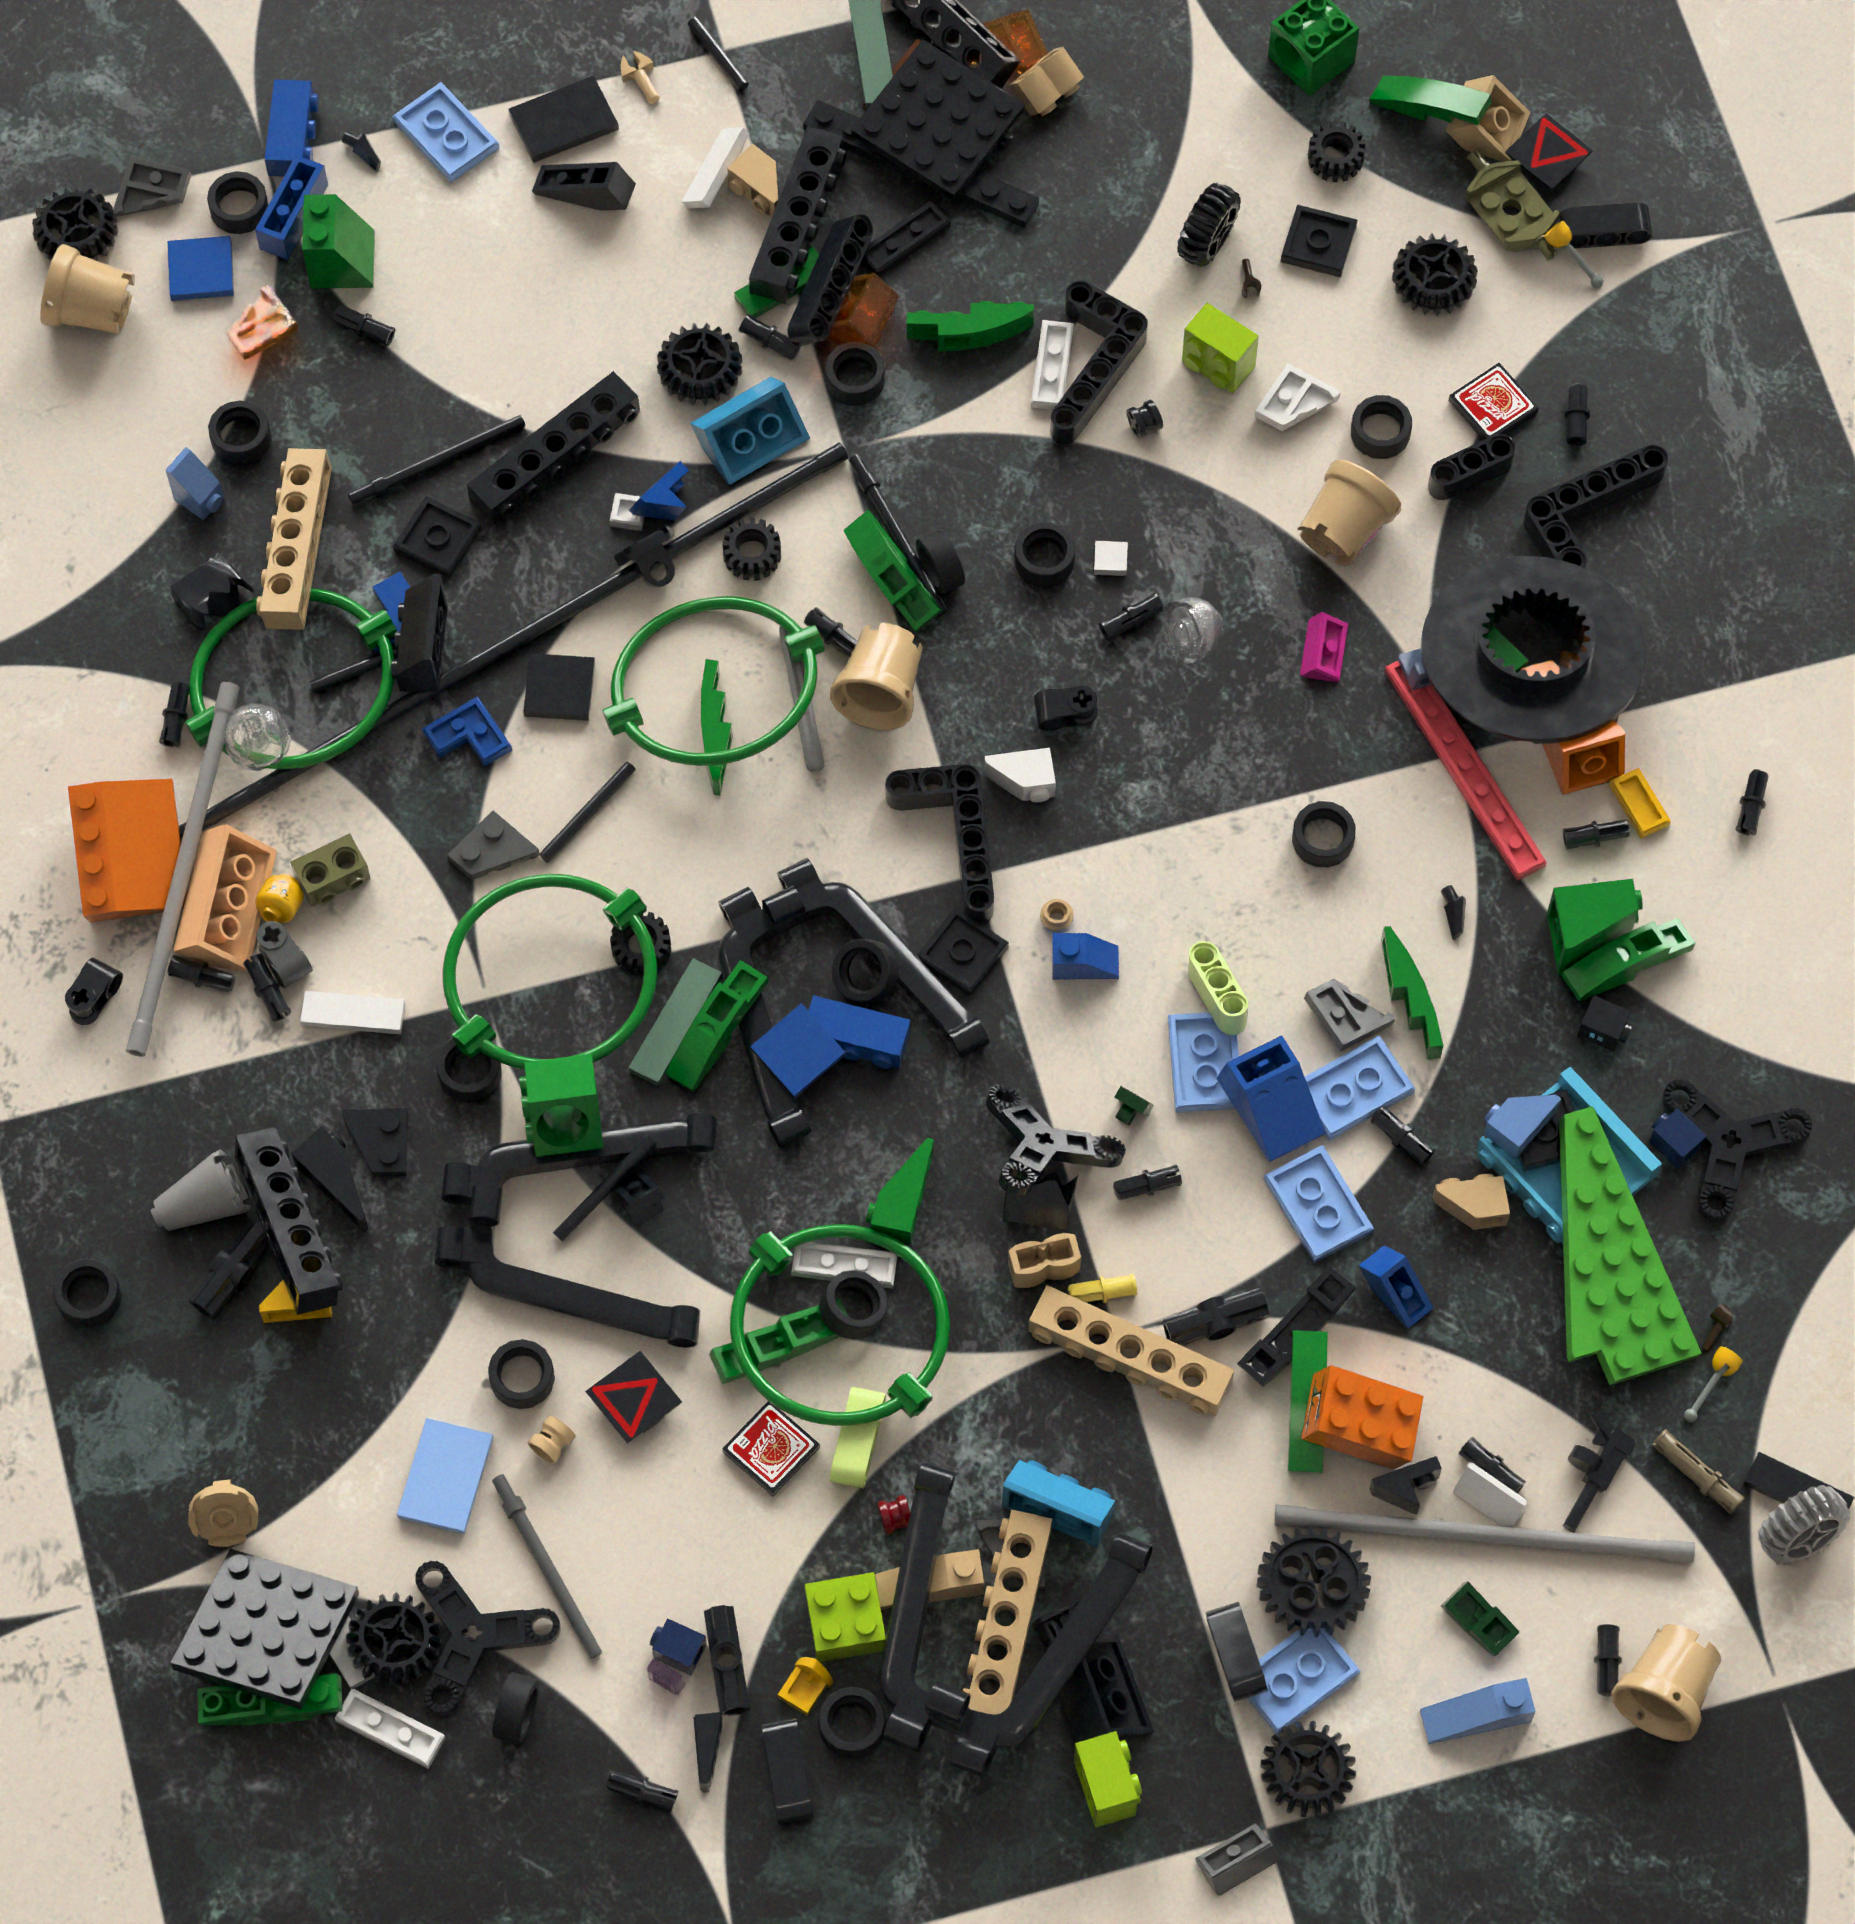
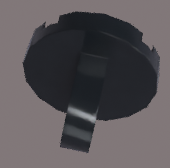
[614,525,675,588]

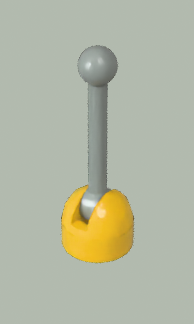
[1544,220,1603,288]
[1684,1346,1743,1423]

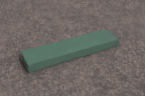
[848,0,893,109]
[628,958,723,1087]

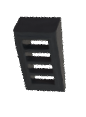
[693,1712,723,1793]

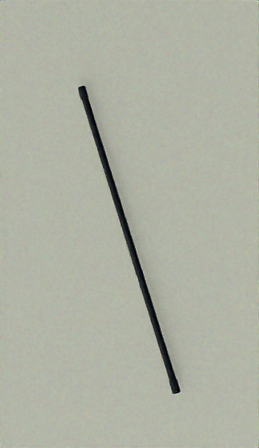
[179,442,848,842]

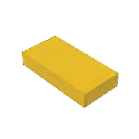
[1609,768,1671,839]

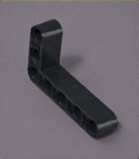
[1050,281,1148,445]
[1523,444,1668,568]
[885,764,994,924]

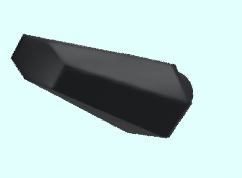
[342,131,381,172]
[1441,885,1466,940]

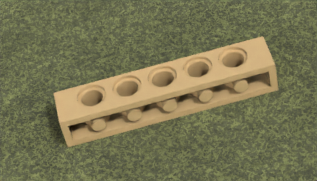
[256,448,332,630]
[1029,1285,1234,1416]
[963,1509,1053,1715]

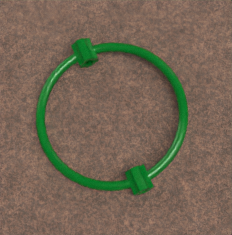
[185,588,397,769]
[602,596,825,766]
[442,874,657,1070]
[730,1224,950,1426]

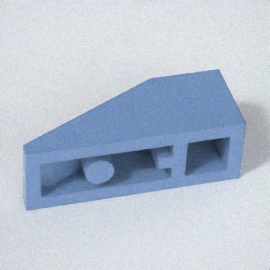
[1420,1678,1536,1744]

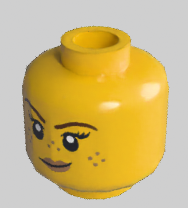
[255,874,304,924]

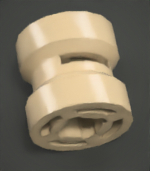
[527,1415,576,1464]

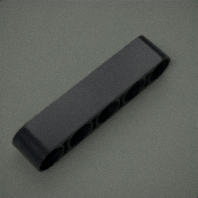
[787,214,873,347]

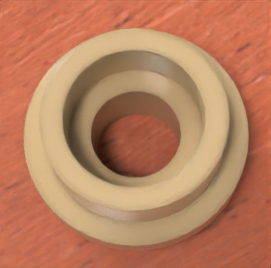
[1040,899,1074,932]

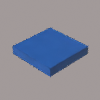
[167,236,234,301]
[750,1003,846,1098]

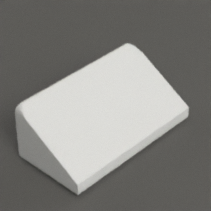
[1454,1462,1527,1527]

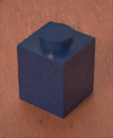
[1649,1108,1706,1169]
[649,1618,707,1676]

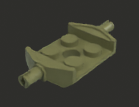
[1465,150,1559,261]

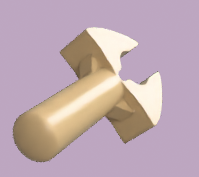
[621,51,660,104]

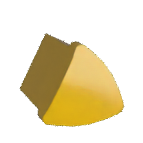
[778,1657,834,1716]

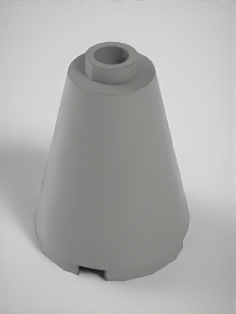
[151,1149,251,1231]

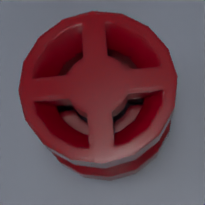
[877,1495,910,1536]

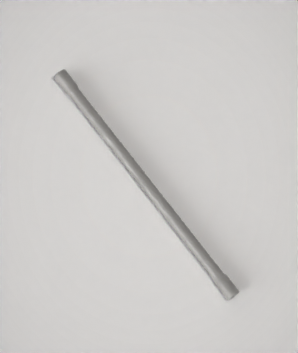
[126,682,240,1057]
[1274,1504,1695,1563]

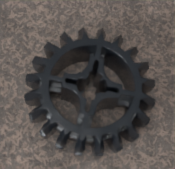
[1177,182,1241,267]
[32,186,118,261]
[1392,233,1478,316]
[657,323,743,406]
[346,1592,442,1688]
[1260,1721,1356,1818]

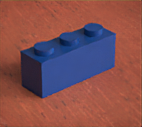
[265,79,319,177]
[255,155,328,260]
[809,995,911,1069]

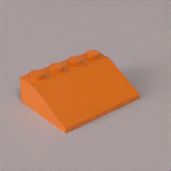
[68,778,187,923]

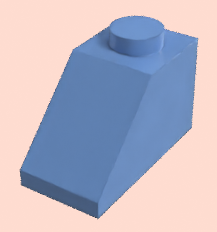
[165,447,224,520]
[1484,1095,1561,1159]

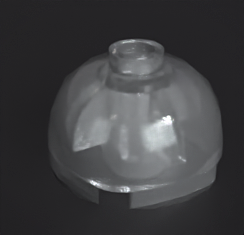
[1161,597,1223,664]
[223,703,291,771]

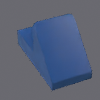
[629,461,689,520]

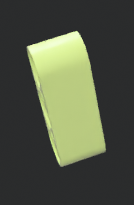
[1188,941,1248,1035]
[829,1386,886,1489]

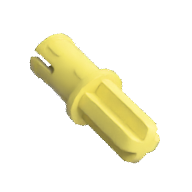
[1068,1274,1137,1303]

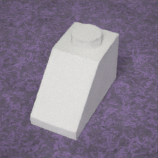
[984,748,1056,802]

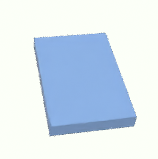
[392,82,500,183]
[1168,1013,1239,1112]
[1305,1035,1415,1141]
[1263,1145,1374,1263]
[397,1418,494,1535]
[1247,1628,1360,1735]

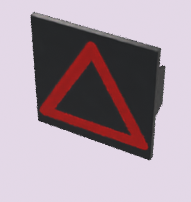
[1505,113,1593,190]
[585,1351,682,1444]

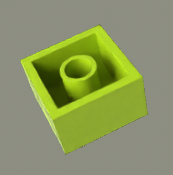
[1182,302,1259,393]
[805,1572,886,1662]
[1074,1731,1142,1828]

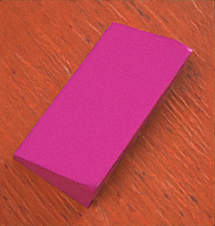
[1300,612,1348,682]

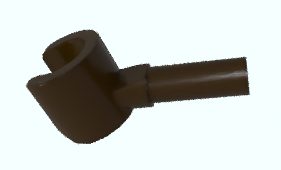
[1242,259,1262,298]
[1701,1303,1733,1352]

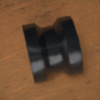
[1126,399,1163,438]

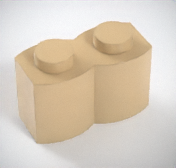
[1009,47,1084,116]
[1008,1233,1081,1288]

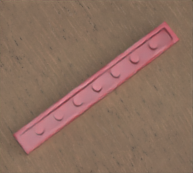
[1384,661,1547,881]

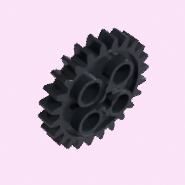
[1256,1526,1371,1637]

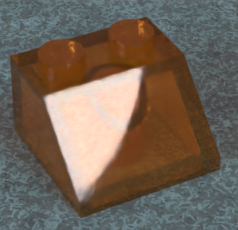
[826,273,899,347]

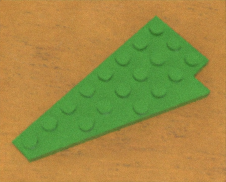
[1559,1106,1702,1385]

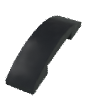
[1237,1265,1356,1387]

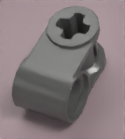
[257,921,313,988]

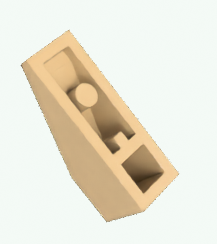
[875,1549,984,1609]

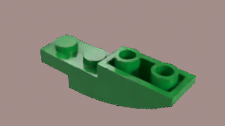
[906,301,1034,351]
[843,510,943,631]
[1562,918,1696,1001]
[666,960,769,1092]
[197,1673,342,1725]

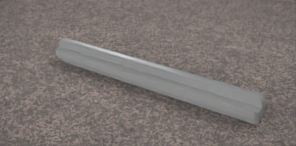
[779,626,824,772]

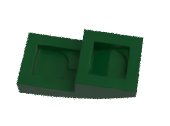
[1441,1581,1519,1656]

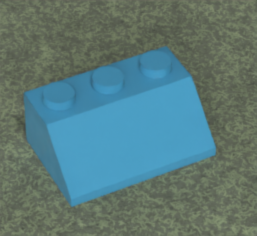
[690,377,810,485]
[1002,1460,1115,1548]

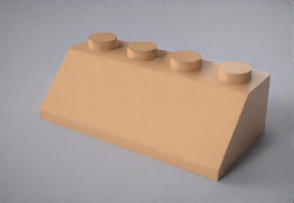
[173,824,277,971]

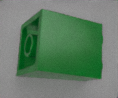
[302,194,375,289]
[1546,879,1643,975]

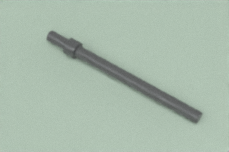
[492,1474,602,1659]

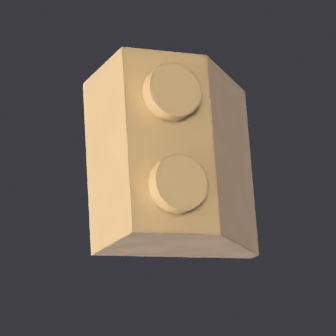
[1446,75,1530,162]

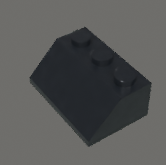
[391,574,448,692]
[1059,1635,1154,1743]

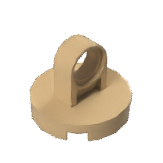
[188,1479,258,1547]

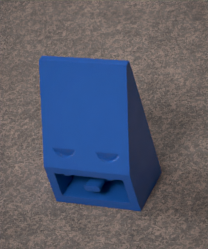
[1216,1035,1325,1162]

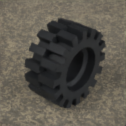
[1308,121,1365,182]
[722,517,781,581]
[610,912,671,976]

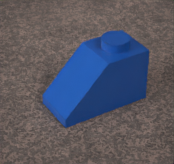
[1052,933,1119,980]
[1359,1245,1434,1328]

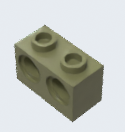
[290,833,371,907]

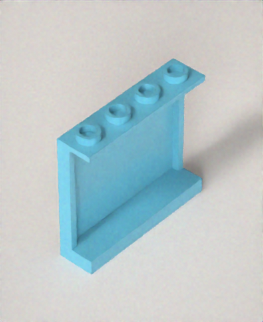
[1476,1067,1662,1244]

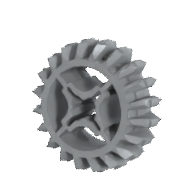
[1758,1485,1850,1565]

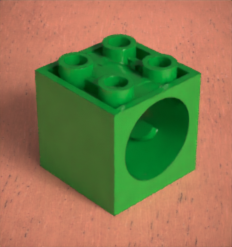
[1268,0,1359,96]
[519,1054,604,1157]

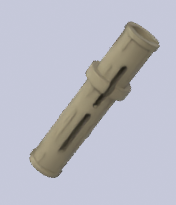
[1651,1429,1745,1515]

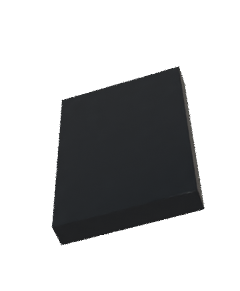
[508,75,619,163]

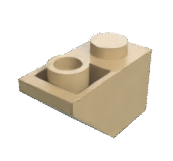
[727,144,778,217]
[1433,1174,1510,1230]

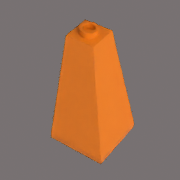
[1521,660,1626,795]

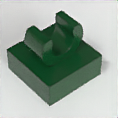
[1114,1086,1154,1126]

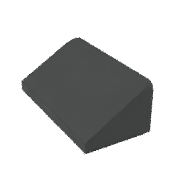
[1195,1823,1278,1896]

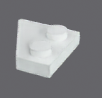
[1255,363,1341,431]

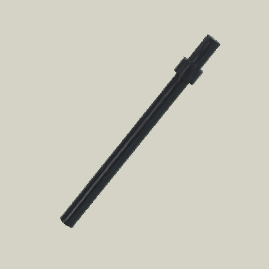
[347,415,526,505]
[849,454,948,616]

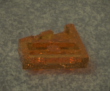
[982,9,1048,74]
[227,284,299,360]

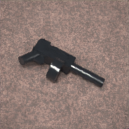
[1563,1409,1636,1532]

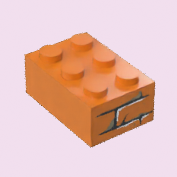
[1301,1365,1424,1470]

